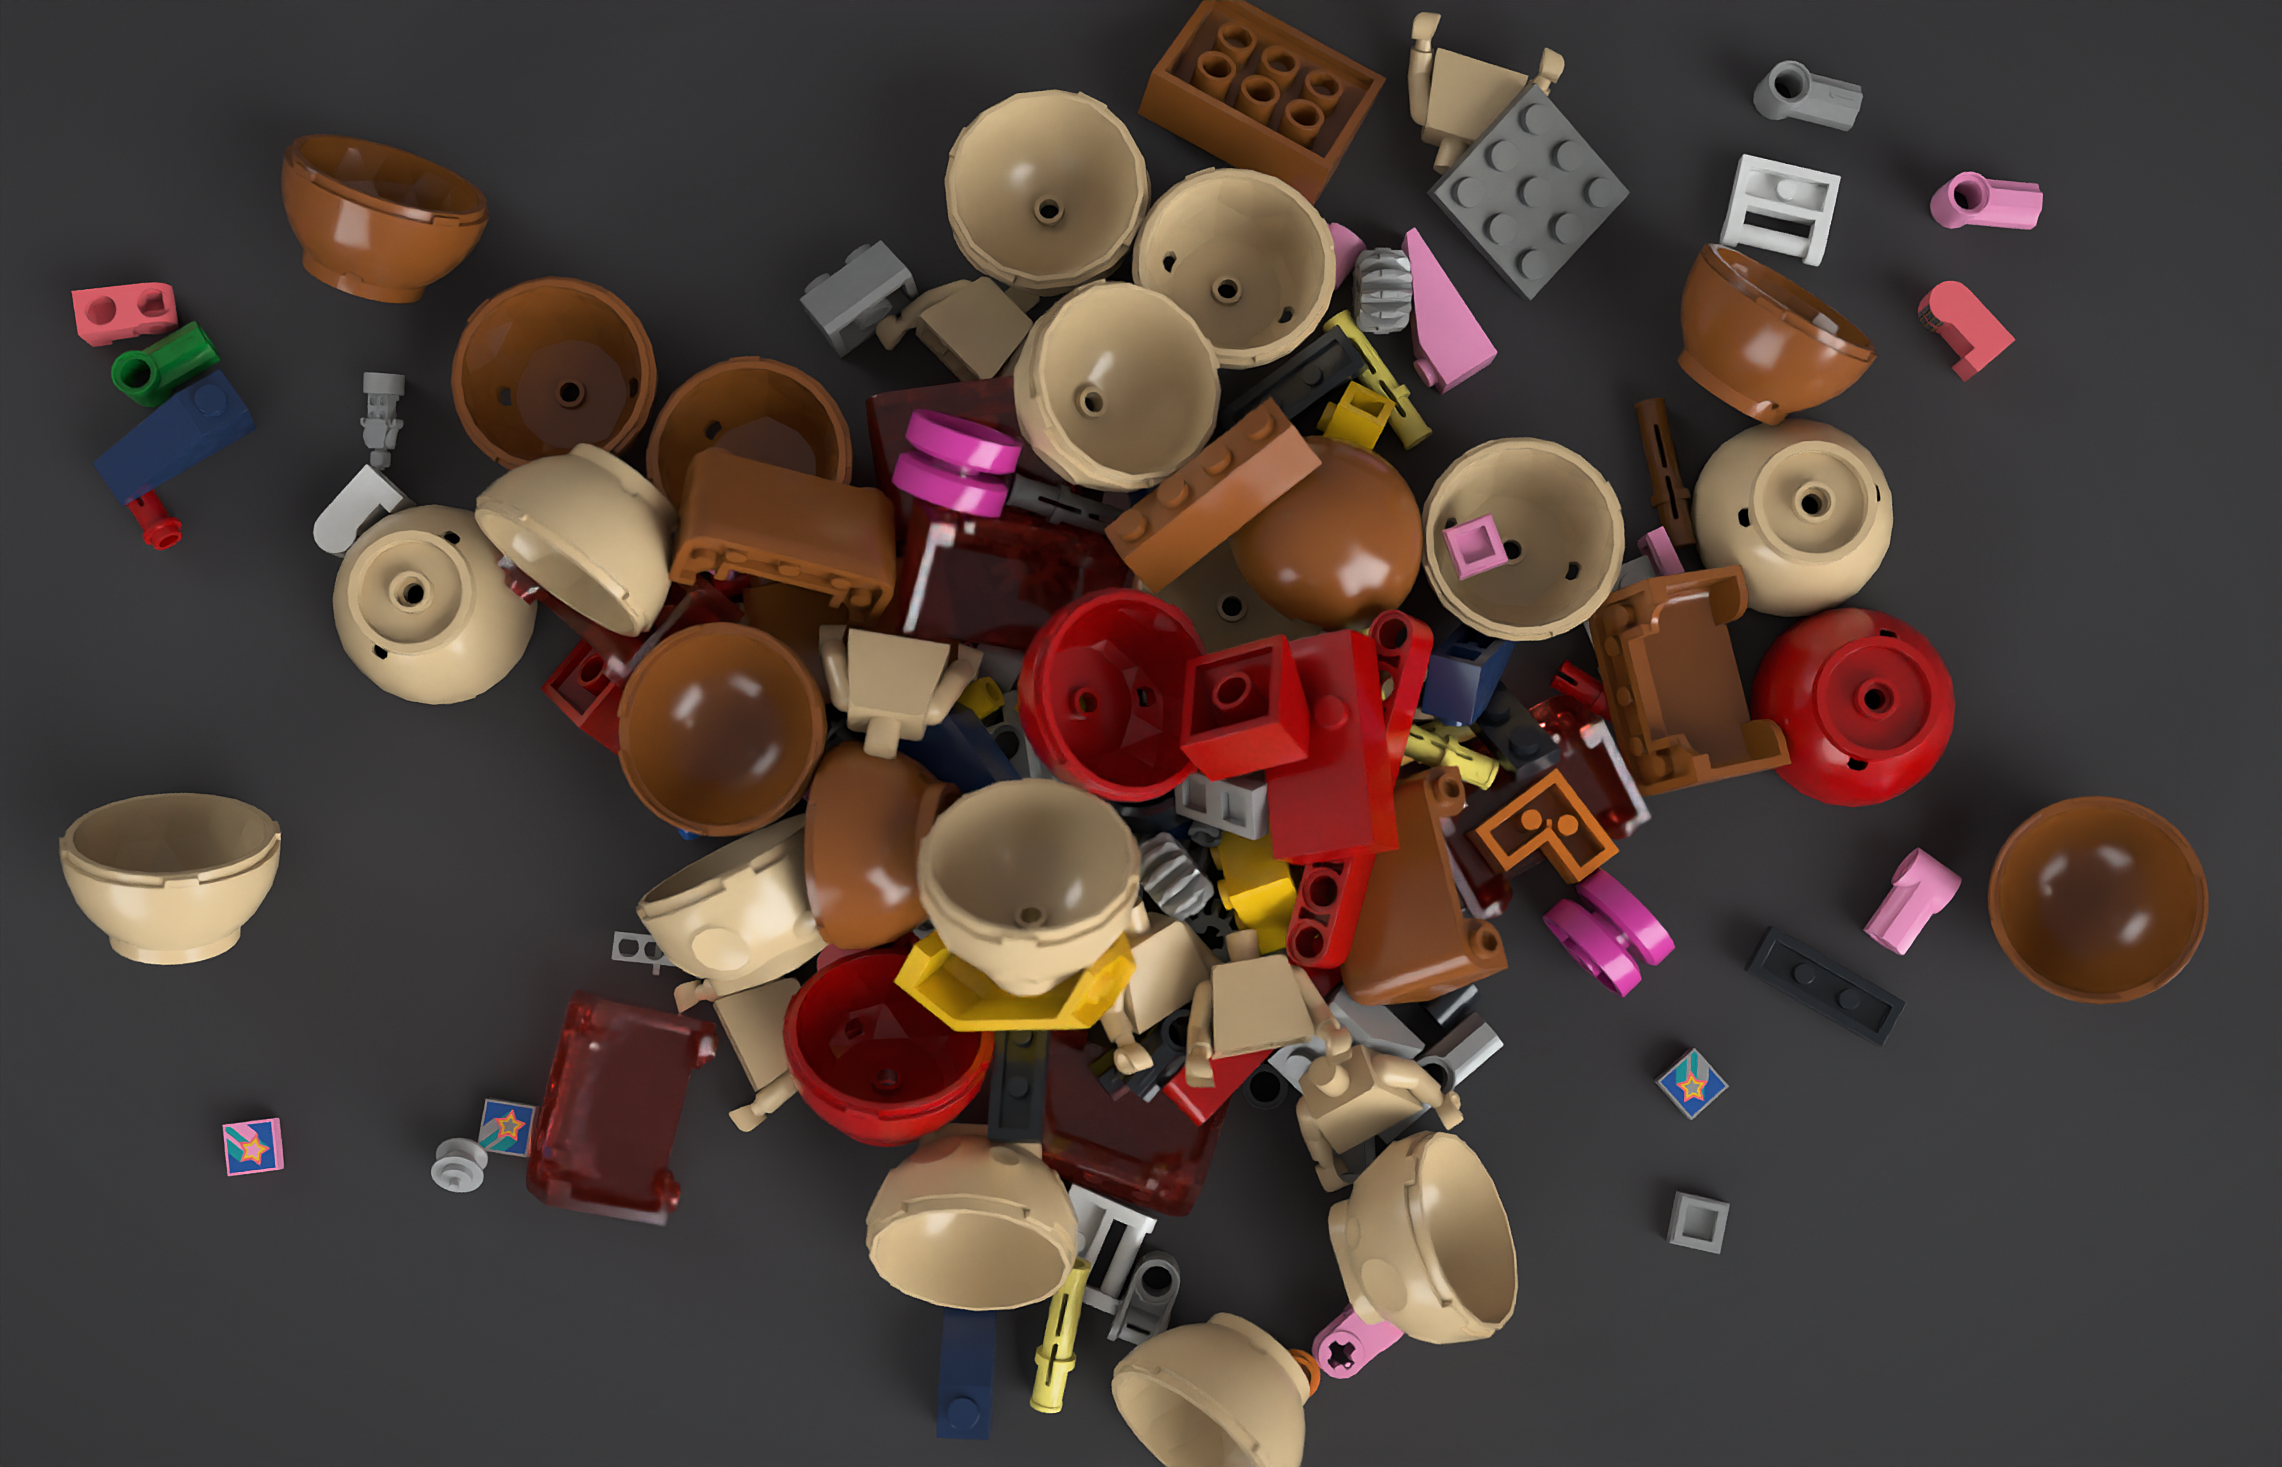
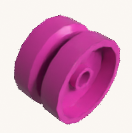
[891,409,1023,517]
[1542,867,1675,998]

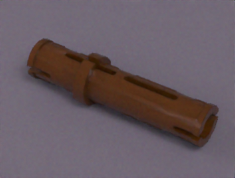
[1633,397,1697,550]

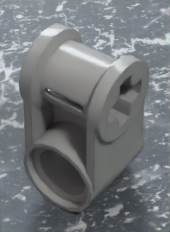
[1107,1250,1180,1345]

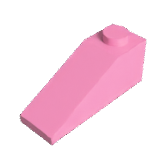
[1401,227,1498,395]

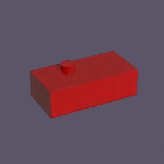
[1265,629,1399,865]

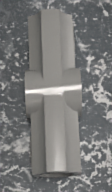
[1378,1011,1504,1144]

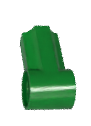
[111,320,222,407]

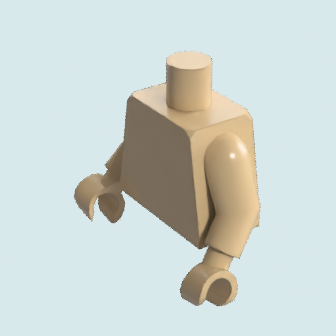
[1408,12,1565,175]
[876,276,1040,430]
[819,625,984,759]
[1099,897,1226,1074]
[1186,930,1352,1087]
[674,975,801,1132]
[1296,1044,1463,1192]

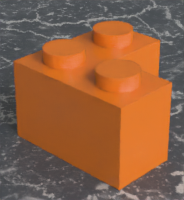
[1466,768,1619,884]

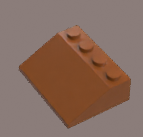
[1138,0,1387,206]

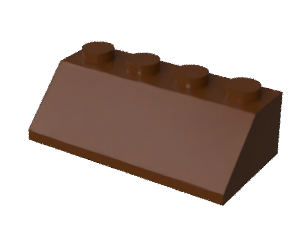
[1104,397,1322,595]

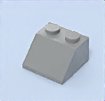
[799,240,919,358]
[1268,981,1425,1094]

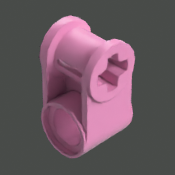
[1311,1303,1405,1379]

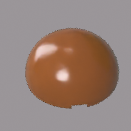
[1228,435,1424,633]
[617,623,827,836]
[1988,796,2209,1004]

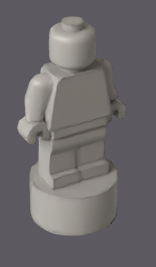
[360,372,405,470]

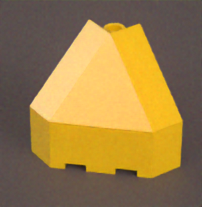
[894,928,1137,1031]

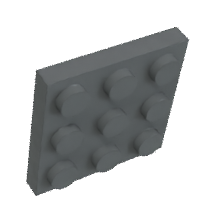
[1427,83,1630,301]

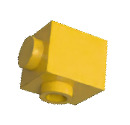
[1316,380,1396,450]

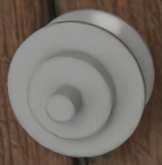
[431,1138,488,1192]

